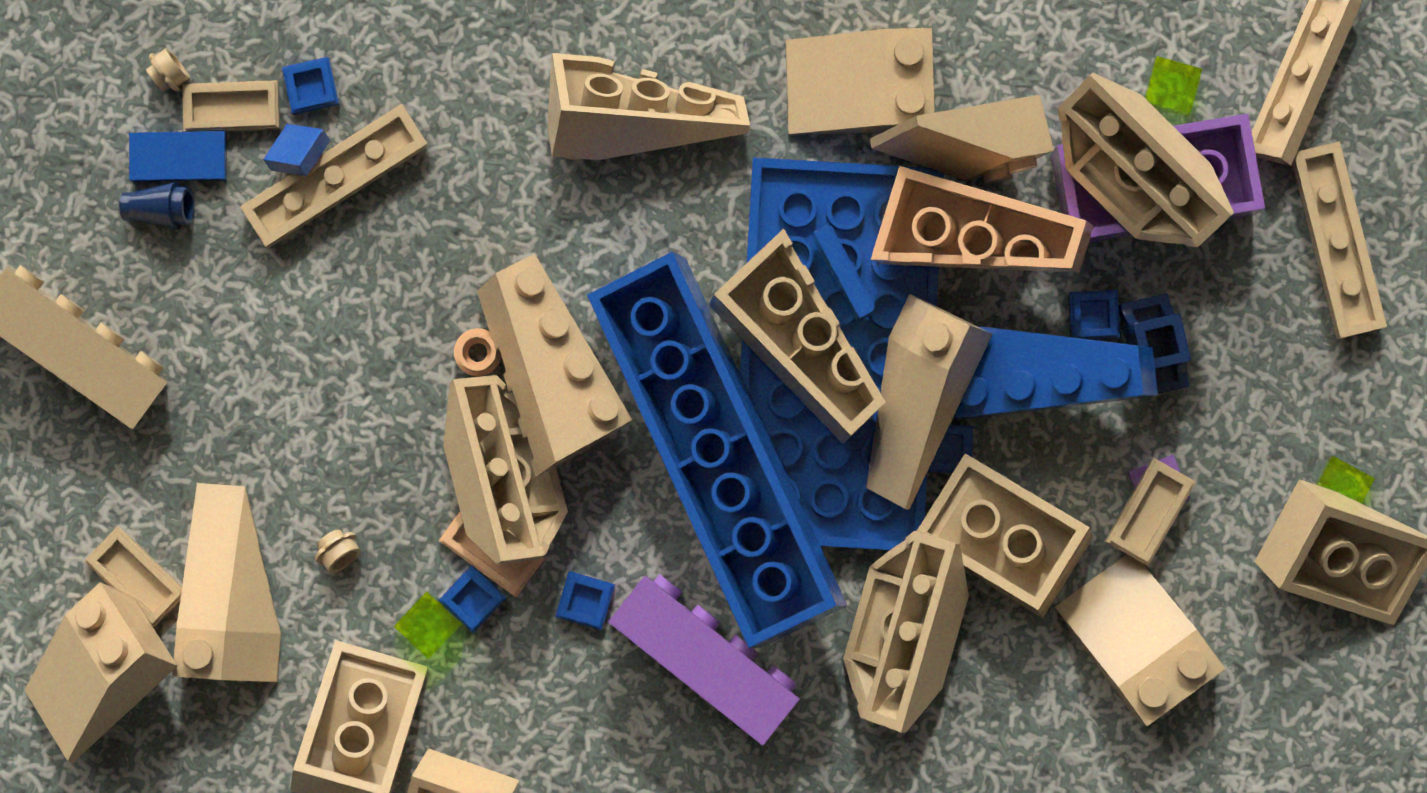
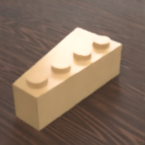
[709,229,885,444]

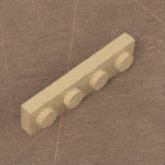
[1252,0,1363,166]
[240,104,429,249]
[1292,141,1387,339]

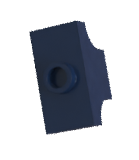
[1118,293,1191,394]

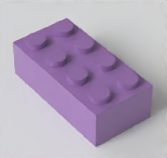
[1051,113,1265,243]
[608,574,799,746]

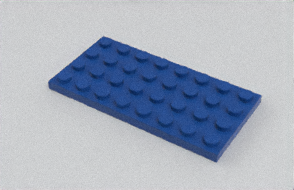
[740,157,944,550]

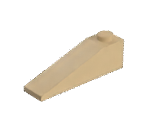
[548,53,750,160]
[866,294,993,510]
[172,483,281,682]

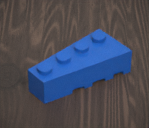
[954,326,1158,419]

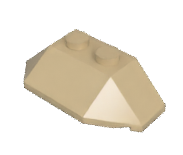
[1058,73,1234,247]
[443,375,568,565]
[843,531,969,733]

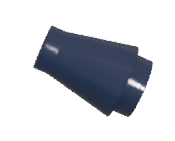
[119,182,195,230]

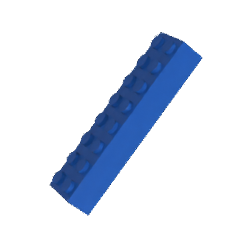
[587,251,848,648]

